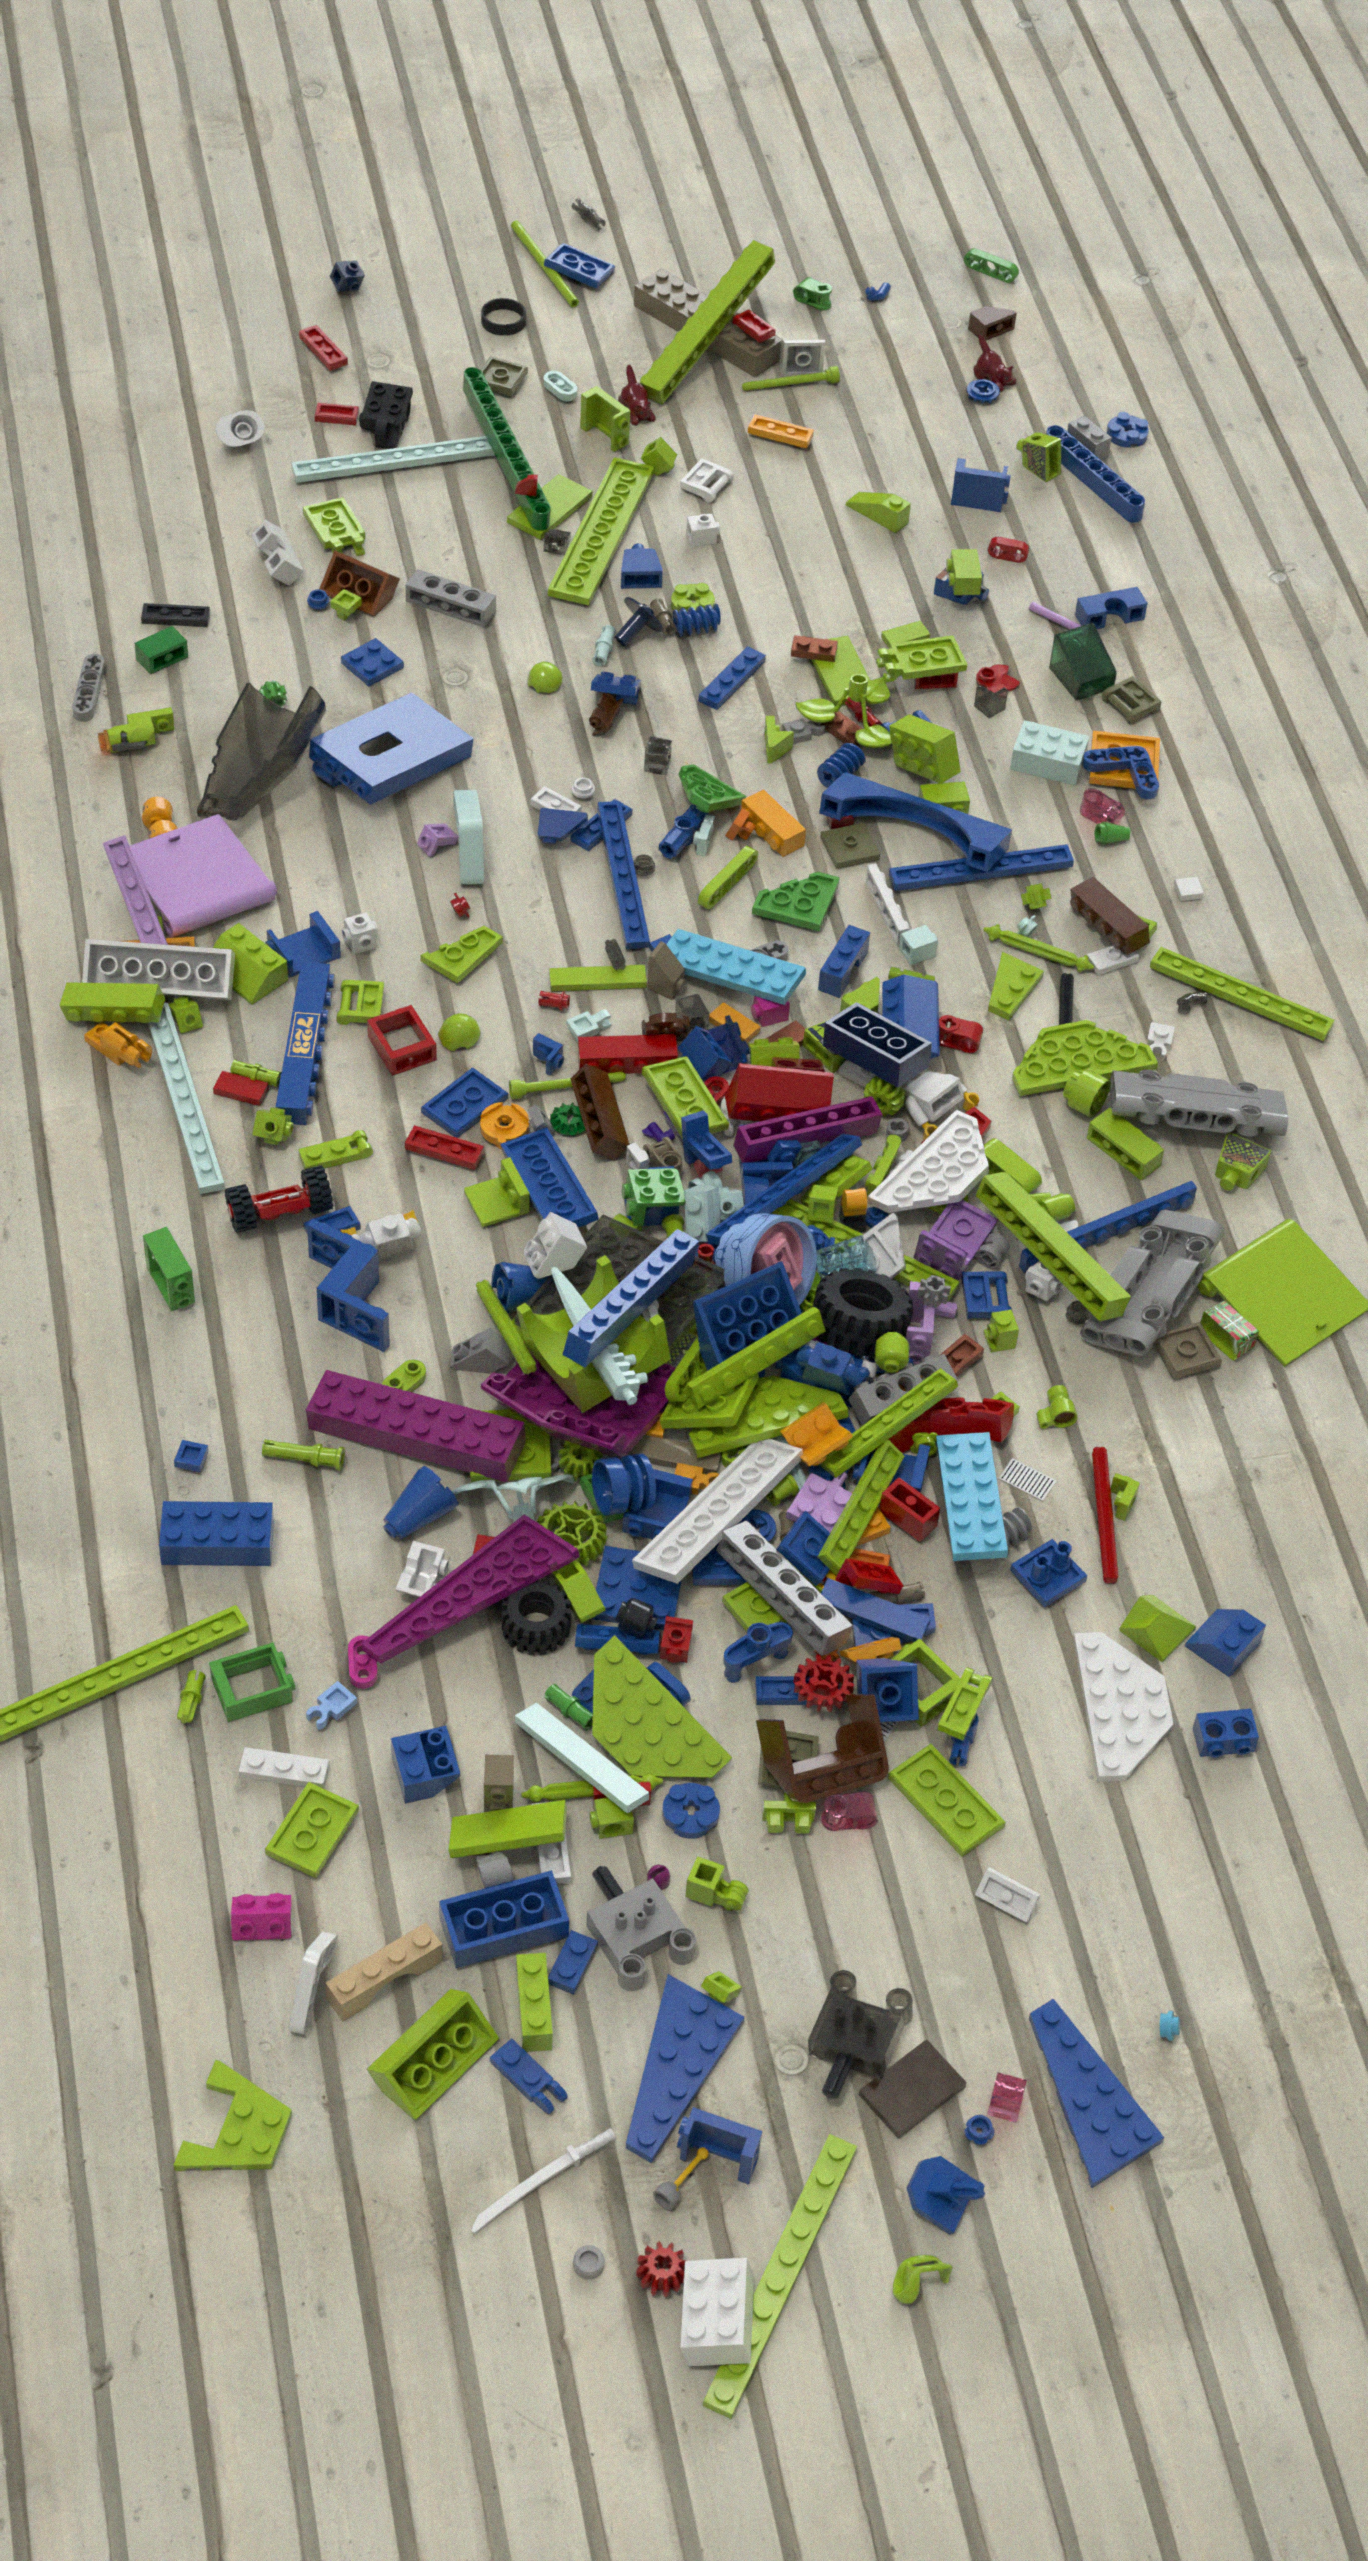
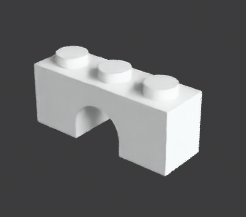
[252,519,303,586]

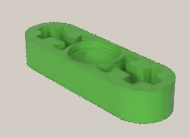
[964,248,1019,283]

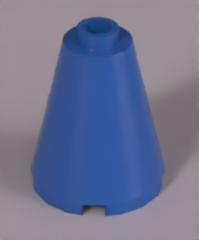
[491,1262,560,1313]
[383,1466,459,1539]

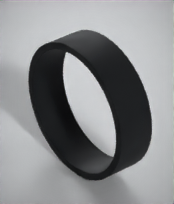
[481,298,526,336]

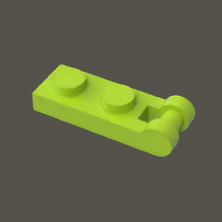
[298,1130,373,1169]
[864,1134,901,1199]
[937,1667,993,1741]

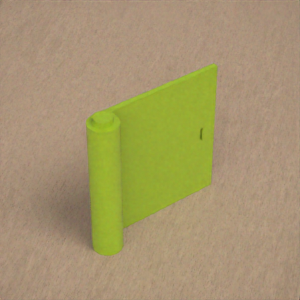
[1197,1219,1368,1367]

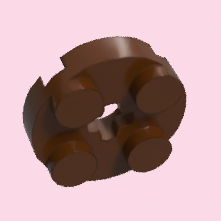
[641,1013,691,1041]

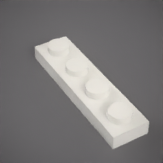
[865,864,910,947]

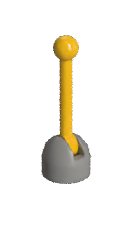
[653,2147,709,2210]

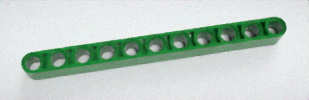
[463,367,551,531]

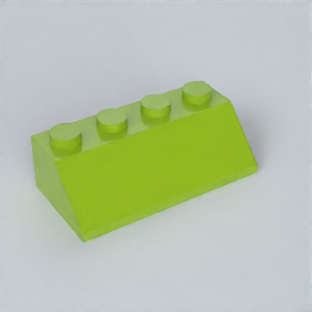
[366,1989,499,2120]

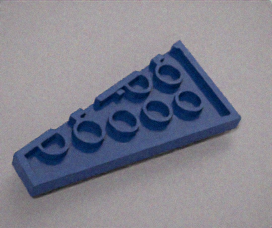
[1029,1998,1164,2189]

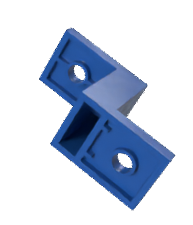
[307,1218,390,1352]

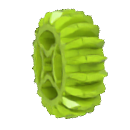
[537,1500,607,1567]

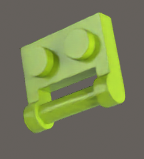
[336,980,384,1025]

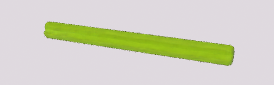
[476,1279,537,1374]

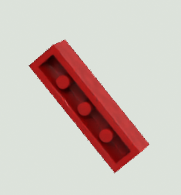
[577,1034,678,1074]

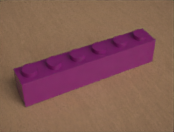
[733,1096,883,1163]

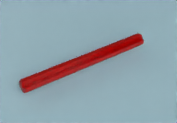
[1092,1447,1119,1584]

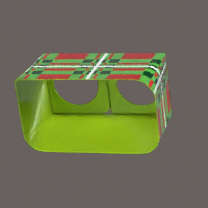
[1200,1301,1259,1360]

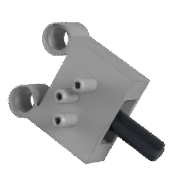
[586,1866,696,1991]

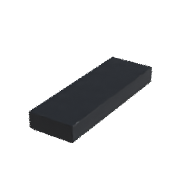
[141,603,210,627]

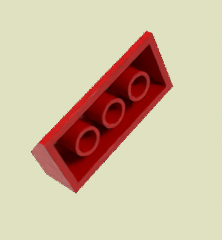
[725,1063,834,1122]

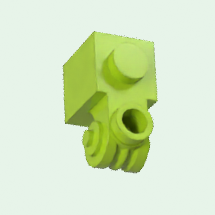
[685,1856,749,1911]

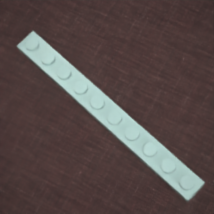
[292,436,495,483]
[147,1003,225,1194]

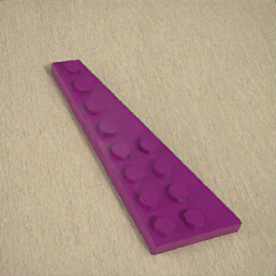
[361,1514,580,1663]

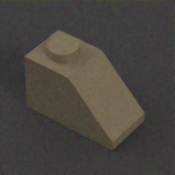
[647,941,686,1000]

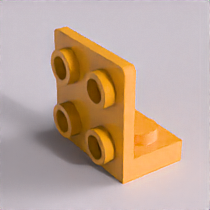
[780,1402,853,1466]

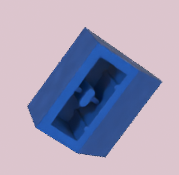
[391,1726,460,1804]

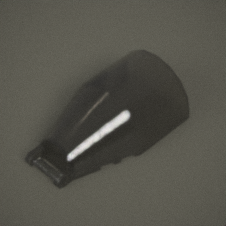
[197,683,326,821]

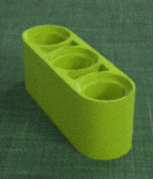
[983,1138,1042,1194]

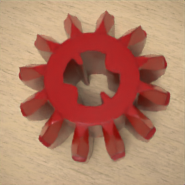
[636,2241,687,2297]

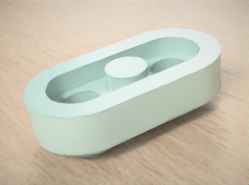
[544,371,577,402]

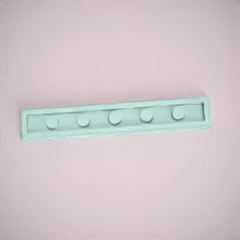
[515,1702,649,1813]

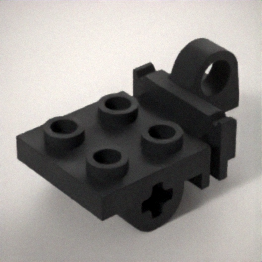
[359,381,413,449]

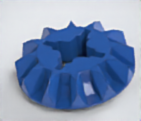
[966,379,1000,404]
[738,1509,776,1542]

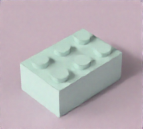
[1010,720,1090,786]

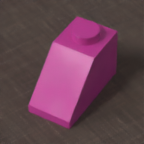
[751,996,790,1027]

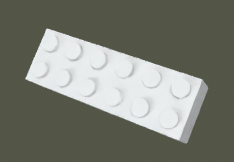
[82,939,235,1001]

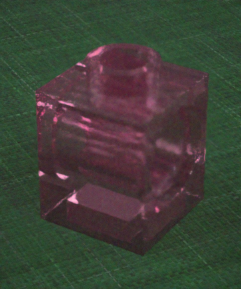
[987,2072,1027,2123]

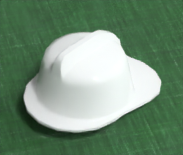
[215,410,265,447]

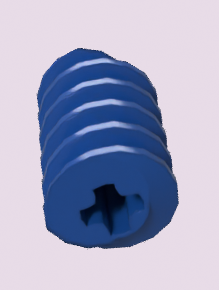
[672,604,721,637]
[817,743,866,788]

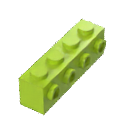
[59,982,165,1023]

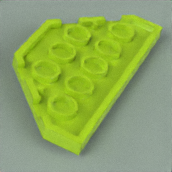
[1012,1020,1158,1096]
[689,1375,849,1458]
[592,1635,732,1779]

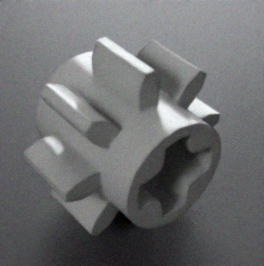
[917,1275,951,1308]

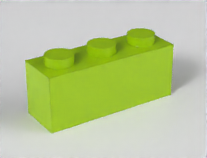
[1087,1107,1164,1181]
[516,1953,553,2052]

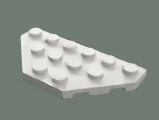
[868,1110,989,1213]
[1073,1632,1173,1782]

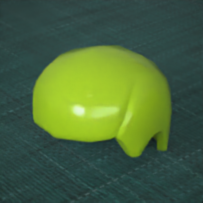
[527,661,563,693]

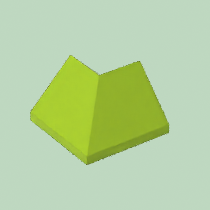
[1119,1594,1196,1662]

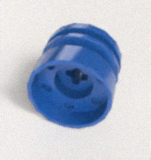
[592,1453,656,1515]

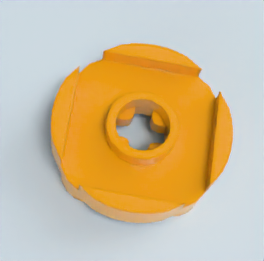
[480,1102,529,1149]

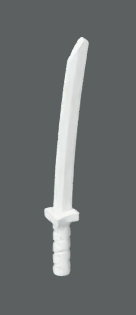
[472,2128,616,2234]

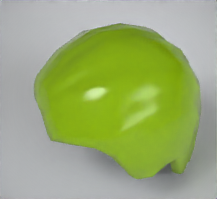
[438,1013,481,1051]

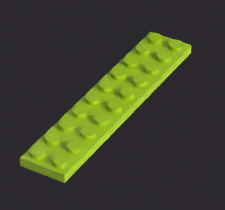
[548,457,654,606]

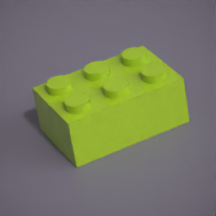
[889,714,961,784]

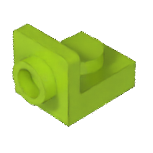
[1111,1473,1140,1521]

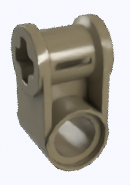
[643,1137,682,1179]

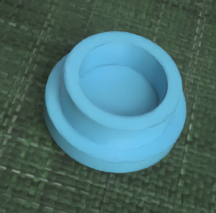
[1160,2011,1180,2041]

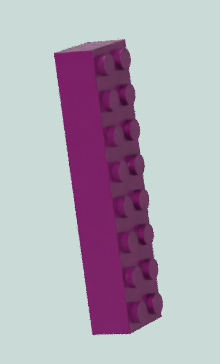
[305,1370,526,1482]

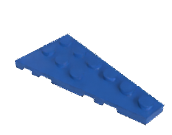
[626,1974,744,2164]

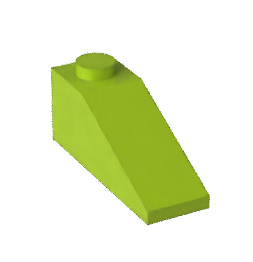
[846,492,911,533]

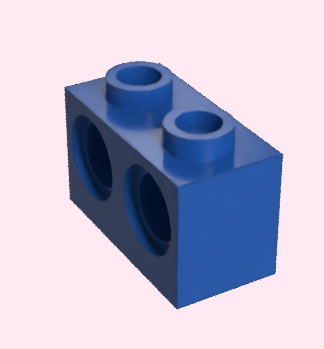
[1193,1708,1259,1758]

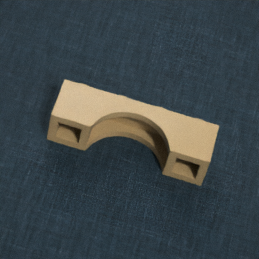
[325,1922,443,2022]

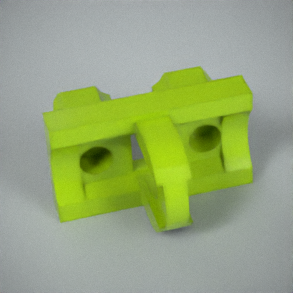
[762,1792,816,1834]

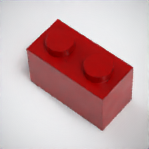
[879,1478,941,1542]

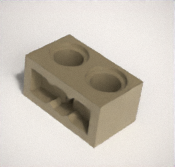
[484,1754,514,1812]

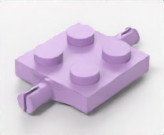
[786,1472,852,1533]

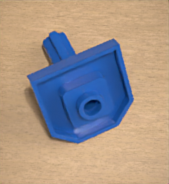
[906,2156,985,2235]

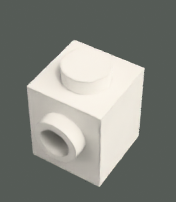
[686,514,720,547]

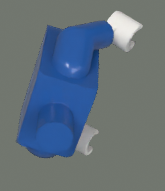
[796,1340,878,1396]

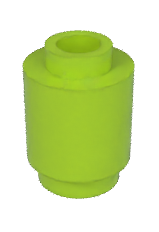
[1038,1193,1075,1221]

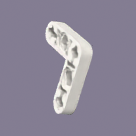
[289,1931,338,2035]

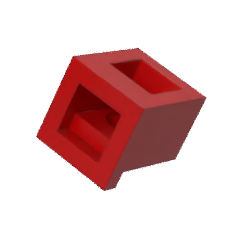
[660,1616,693,1663]

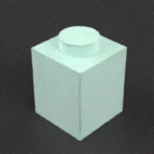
[899,925,938,965]

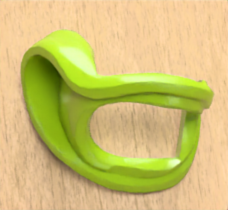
[893,2255,953,2304]

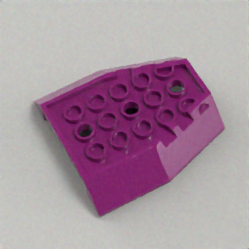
[480,1342,676,1459]

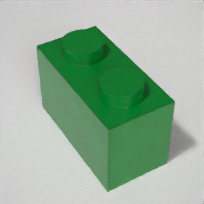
[134,626,188,675]

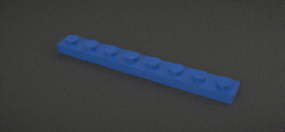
[597,801,650,949]
[889,844,1074,891]
[705,1133,862,1245]
[1019,1181,1197,1273]

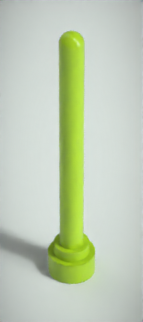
[742,366,840,391]
[509,1072,626,1100]

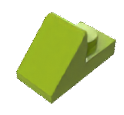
[764,716,794,764]

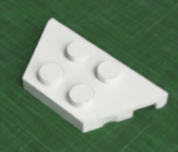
[816,1212,906,1280]

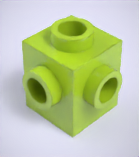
[252,1107,294,1145]

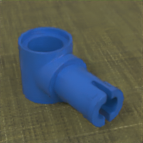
[949,1714,979,1766]

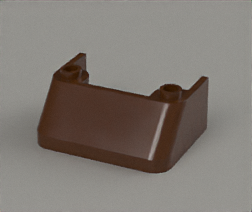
[756,1694,889,1803]

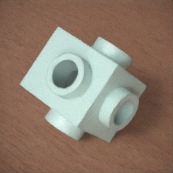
[719,1186,744,1223]

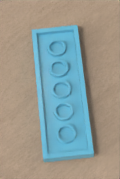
[666,929,806,1005]
[936,1432,1008,1561]

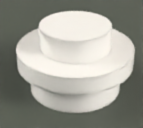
[572,778,595,799]

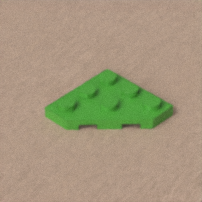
[678,764,747,813]
[752,871,840,931]

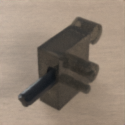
[808,1970,913,2100]

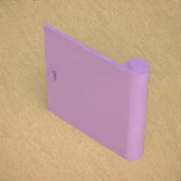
[130,814,277,938]

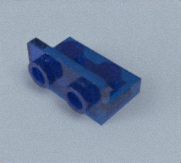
[708,1015,750,1074]

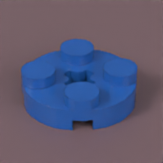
[1106,412,1149,448]
[662,1783,720,1839]

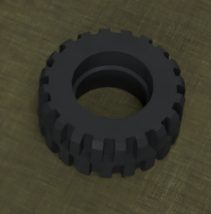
[812,1268,914,1358]

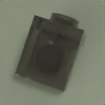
[544,529,571,555]

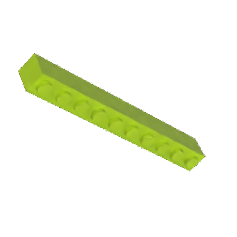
[640,240,775,405]

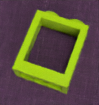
[887,1638,961,1727]

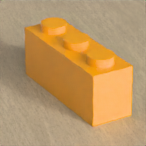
[741,789,806,857]

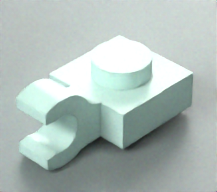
[566,1009,611,1042]

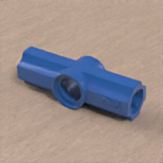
[658,804,709,859]

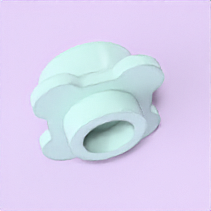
[1017,915,1038,937]

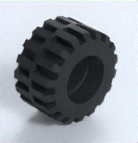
[501,1580,571,1655]

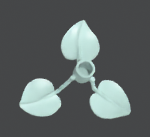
[452,1474,574,1523]

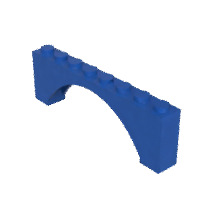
[819,772,1012,872]

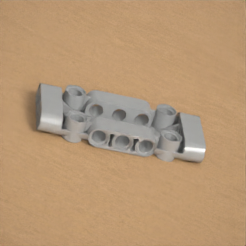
[1110,1070,1288,1137]
[1080,1210,1225,1356]

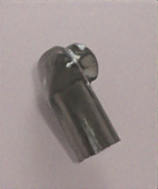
[1176,993,1207,1013]

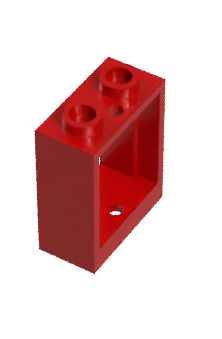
[367,1005,437,1076]

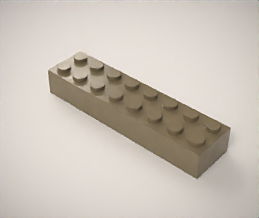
[634,268,783,377]

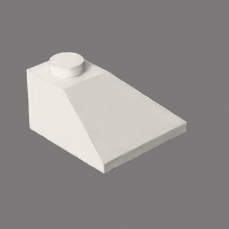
[779,340,825,377]

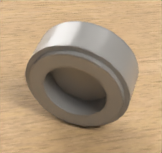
[573,2245,604,2279]

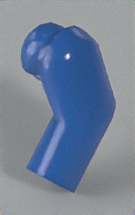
[865,282,891,301]

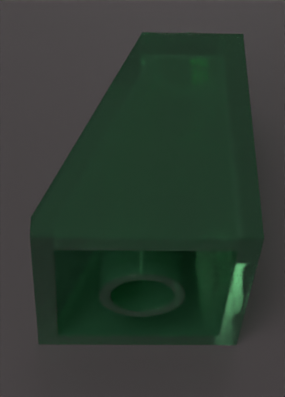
[1049,622,1117,701]

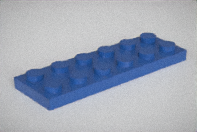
[501,1127,599,1227]

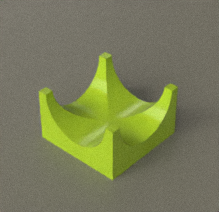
[517,1255,671,1413]

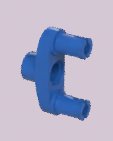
[723,1622,793,1683]

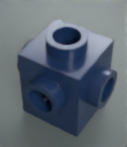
[329,260,365,292]

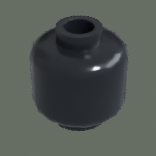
[615,1598,658,1638]

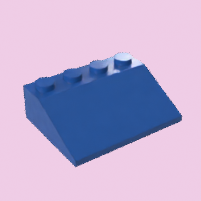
[693,1261,802,1371]

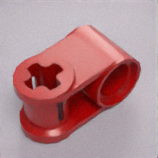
[939,1015,984,1053]

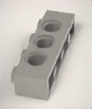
[405,569,496,628]
[848,1354,958,1426]

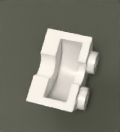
[396,1541,449,1598]

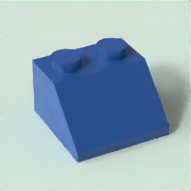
[1185,1609,1266,1677]
[856,1658,919,1722]

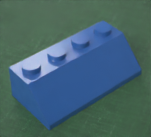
[882,975,940,1059]

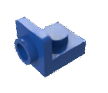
[533,1033,564,1075]

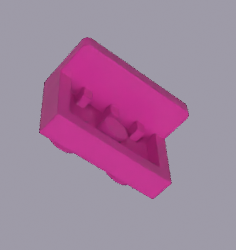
[231,1893,292,1940]

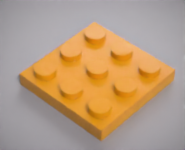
[1089,730,1160,789]

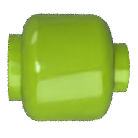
[875,1332,910,1373]

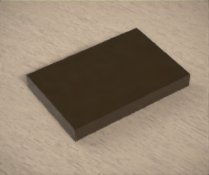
[859,2039,967,2139]

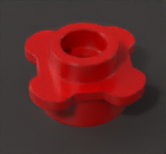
[450,892,470,918]

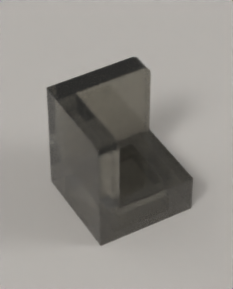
[974,685,1008,718]

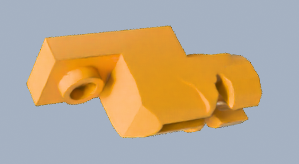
[84,1022,152,1068]

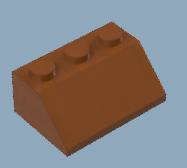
[319,550,400,616]

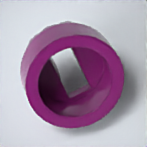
[647,1864,670,1890]

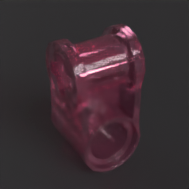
[1080,788,1125,824]
[821,1791,878,1831]

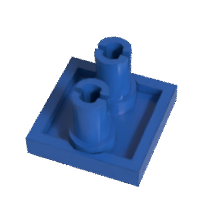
[1010,1539,1088,1608]

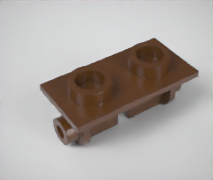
[589,693,624,736]

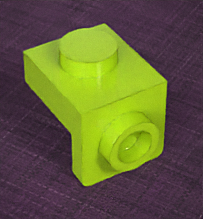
[168,996,203,1033]

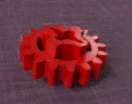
[793,1655,854,1712]

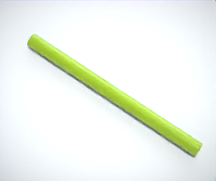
[511,220,579,308]

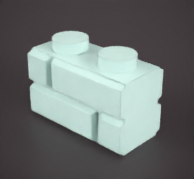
[684,1186,720,1242]

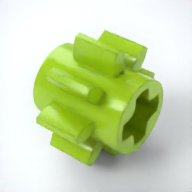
[1021,883,1052,910]

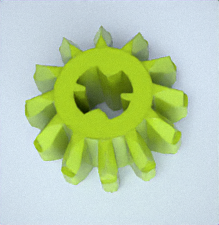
[863,1075,906,1117]
[558,1441,603,1482]

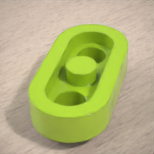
[382,1359,426,1392]

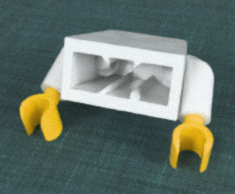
[902,1072,979,1140]

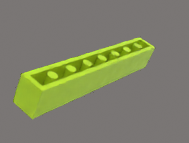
[975,1171,1131,1321]

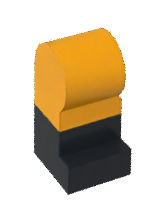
[839,1188,867,1233]

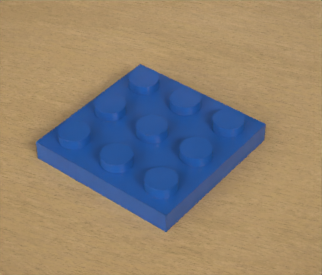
[592,1546,682,1631]

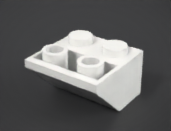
[524,1212,587,1279]

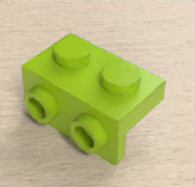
[748,1037,800,1066]

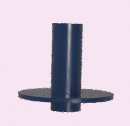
[614,597,663,647]

